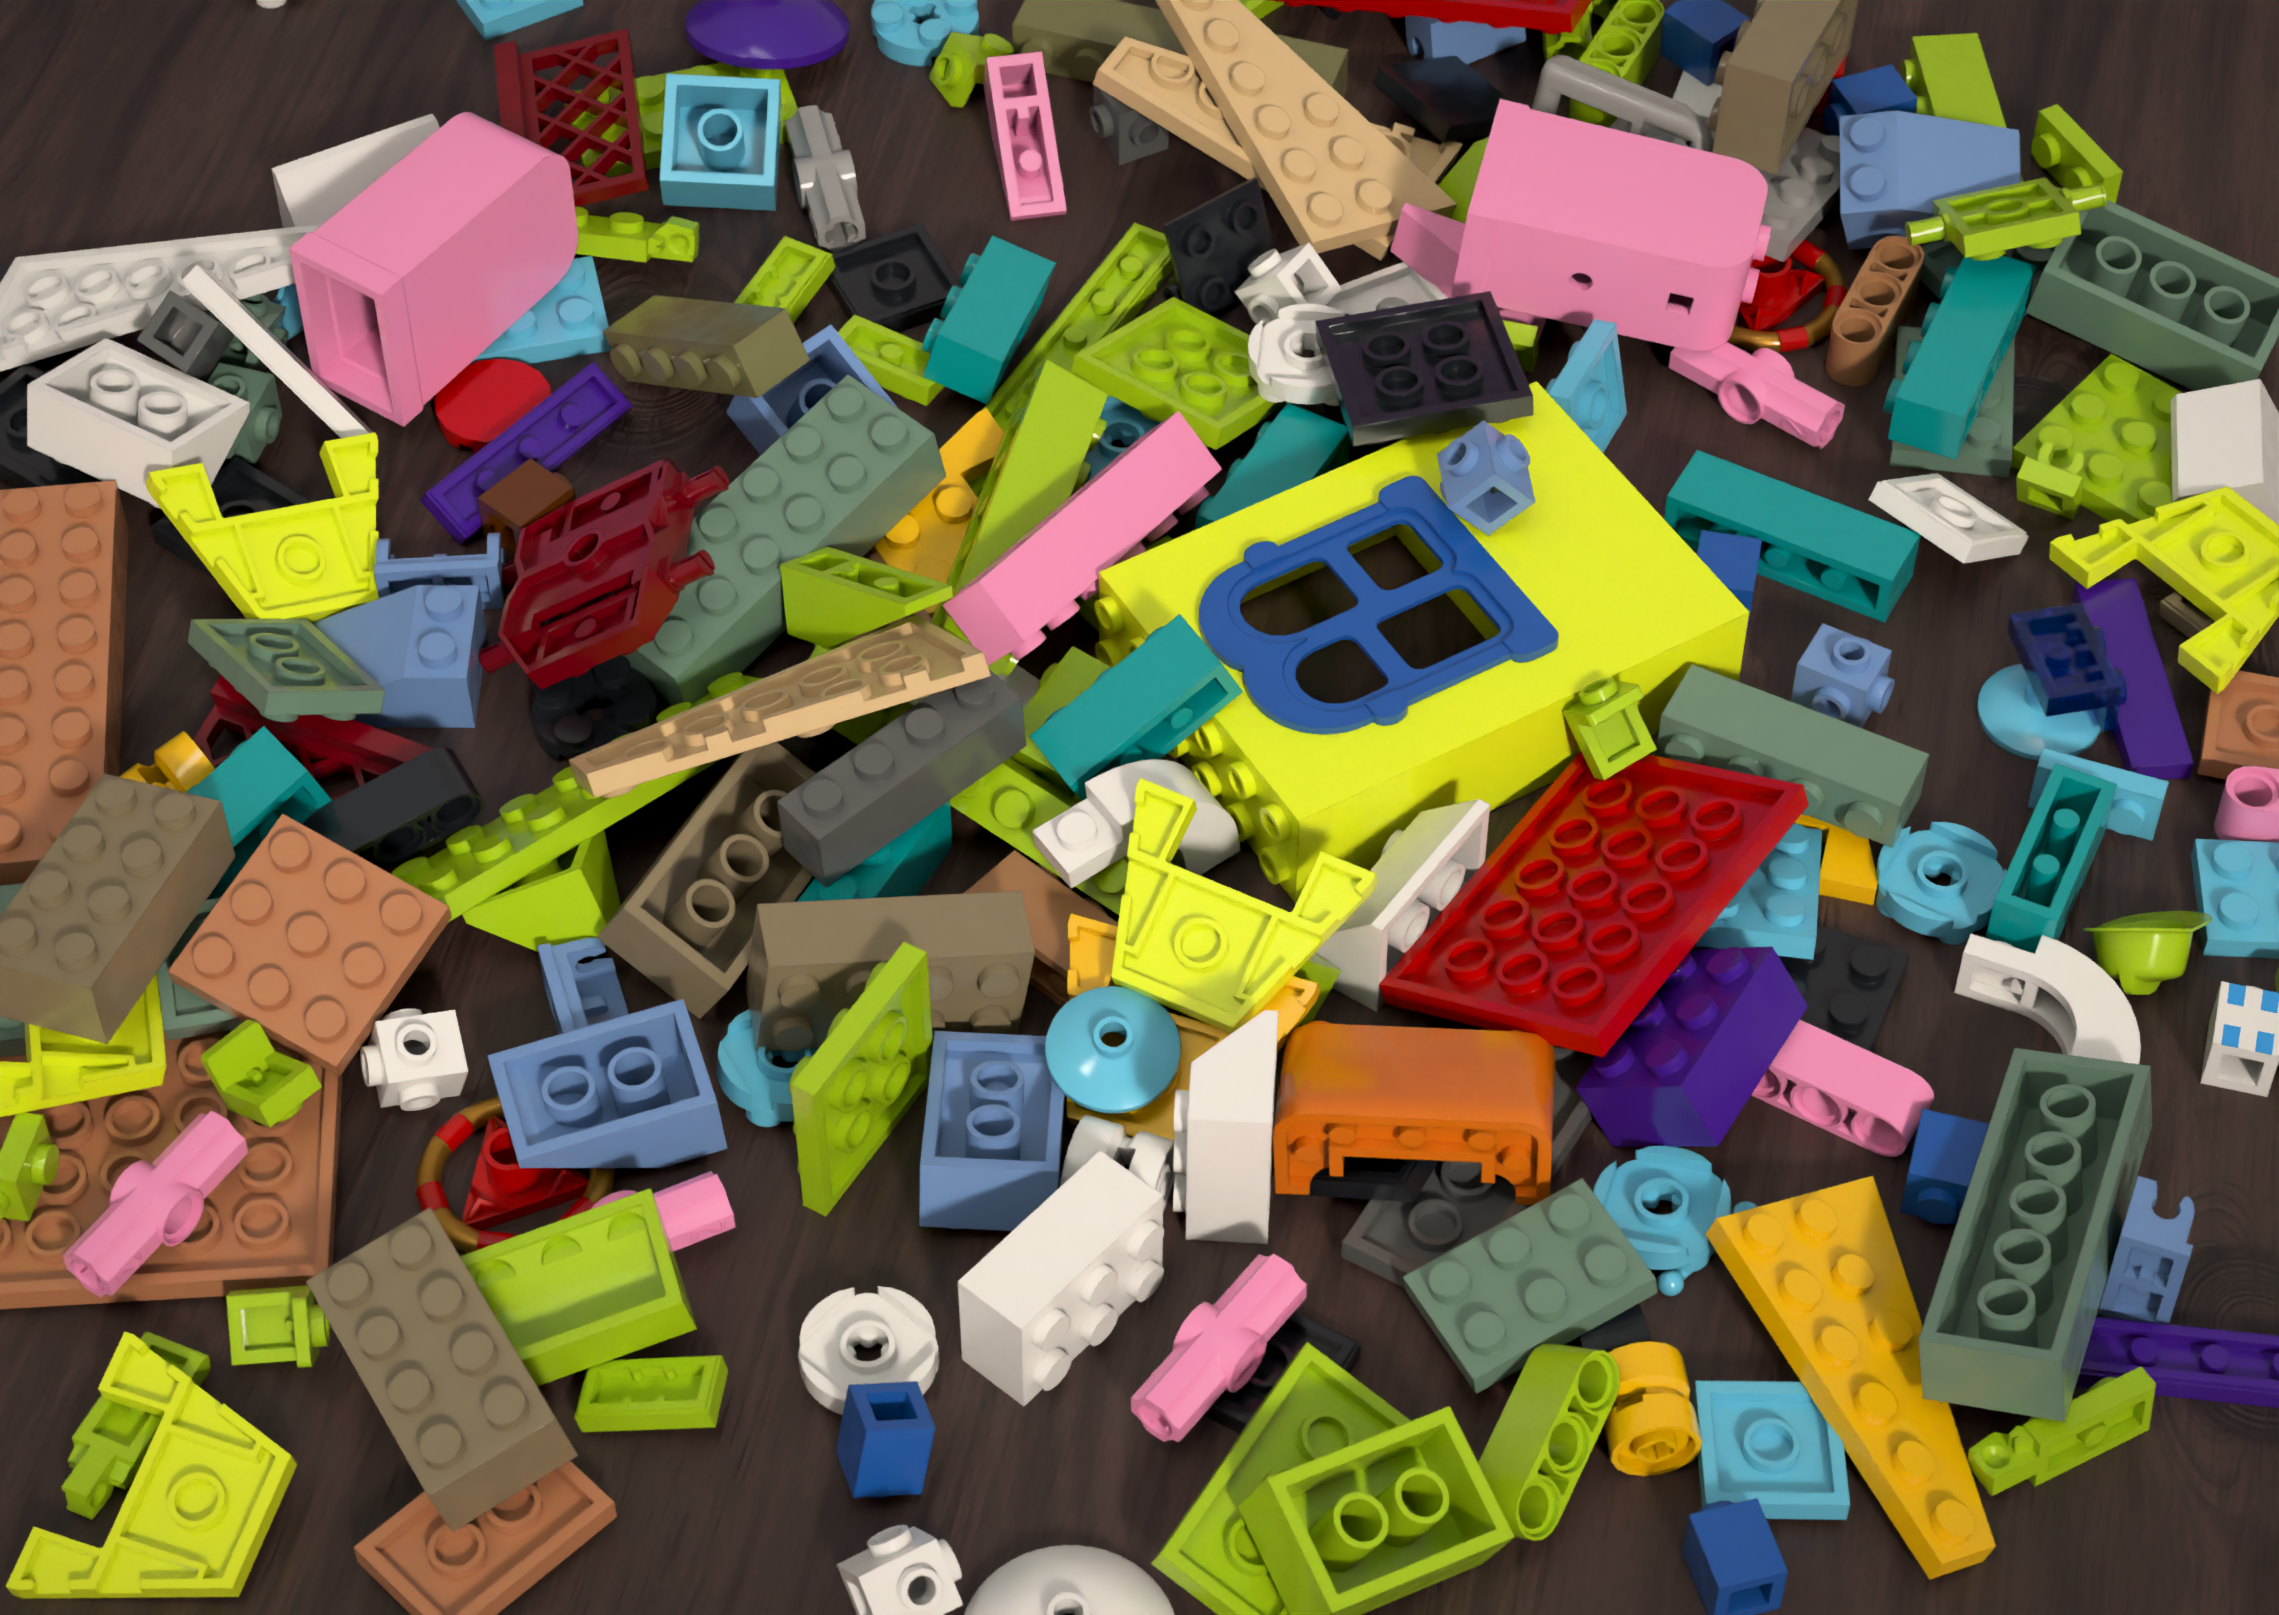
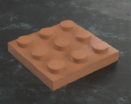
[168,813,452,1077]

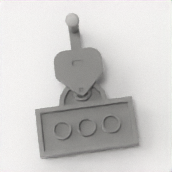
[1532,55,1840,263]

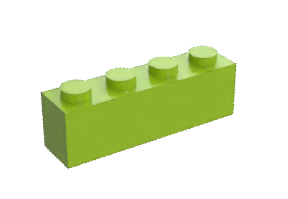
[1899,33,2023,182]

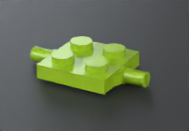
[1905,177,2107,261]

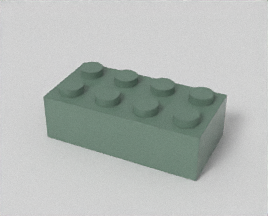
[2025,200,2279,391]

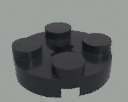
[531,655,658,762]

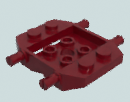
[478,456,729,690]

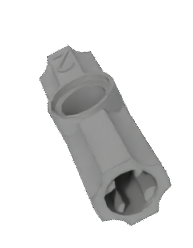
[785,105,866,253]

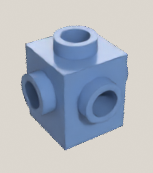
[1437,420,1535,536]
[1791,623,1895,728]

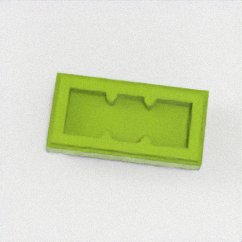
[734,236,836,323]
[574,1355,729,1432]

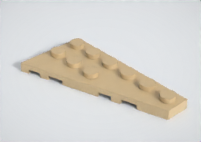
[1155,0,1457,254]
[569,615,991,798]

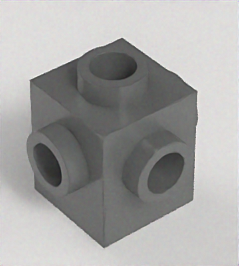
[1089,85,1169,166]

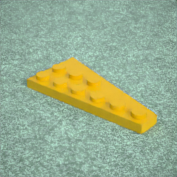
[1705,1176,1996,1580]

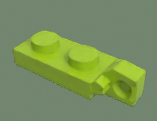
[575,206,699,263]
[61,1331,211,1520]
[1968,1366,2156,1496]

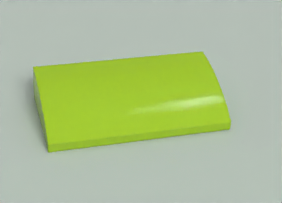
[460,1188,697,1386]

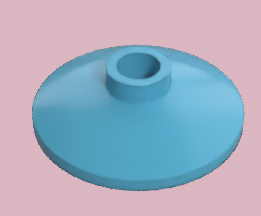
[1977,663,2103,761]
[1045,986,1181,1113]

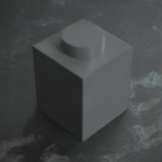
[137,290,235,382]

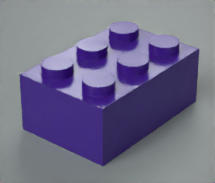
[1576,947,1808,1147]

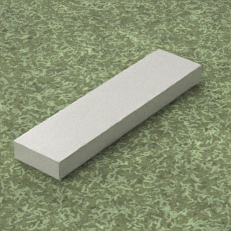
[182,265,378,438]

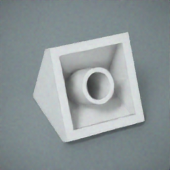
[2170,379,2279,525]

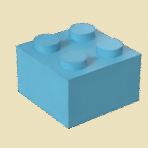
[660,74,782,211]

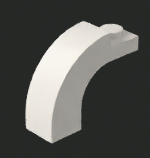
[1033,759,1240,888]
[1954,934,2141,1064]

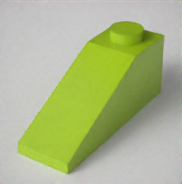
[780,546,953,649]

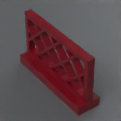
[494,28,650,207]
[193,675,434,873]

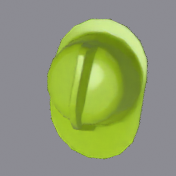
[2083,911,2212,995]

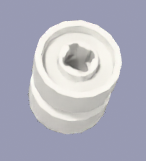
[1060,1115,1175,1212]

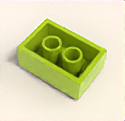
[1238,1406,1515,1615]

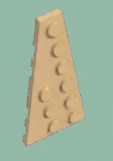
[1093,36,1463,261]

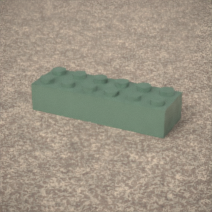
[610,374,946,705]
[1918,1048,2152,1422]

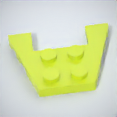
[145,433,379,623]
[2049,486,2279,694]
[1111,778,1378,1034]
[0,973,166,1117]
[5,1331,297,1599]

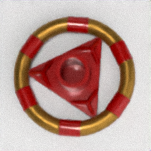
[1727,239,1848,353]
[416,1096,614,1253]

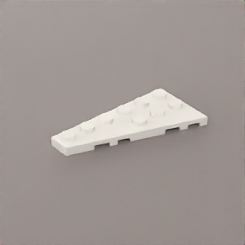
[0,224,321,372]

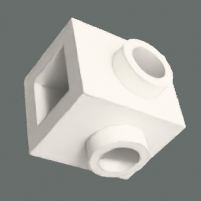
[1235,242,1342,327]
[360,1009,469,1111]
[837,1525,963,1615]

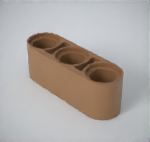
[1825,236,1924,387]

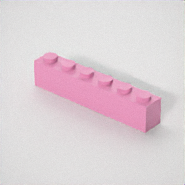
[942,411,1222,666]

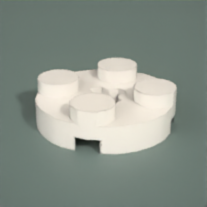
[1248,303,1345,406]
[798,1286,939,1415]

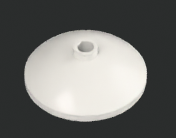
[964,1545,1175,1615]

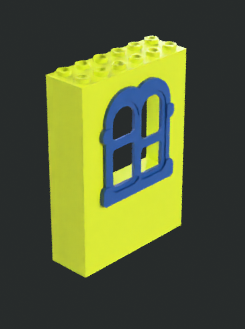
[1094,381,1749,904]

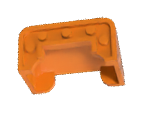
[1273,1021,1555,1205]

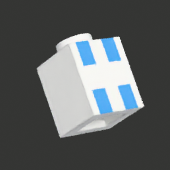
[2200,981,2279,1097]

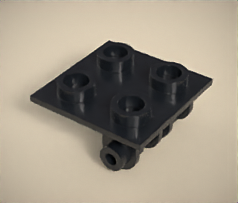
[1163,177,1275,318]

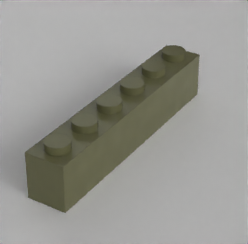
[1012,0,1348,98]

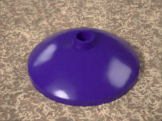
[685,0,849,69]

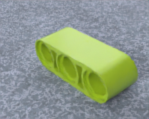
[1568,0,1665,128]
[1478,1343,1620,1541]

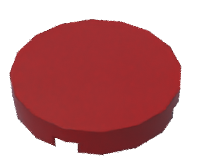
[434,358,551,454]

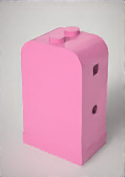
[1450,99,1772,351]
[289,112,578,427]

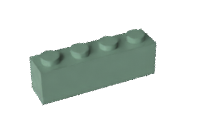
[1656,664,1929,848]

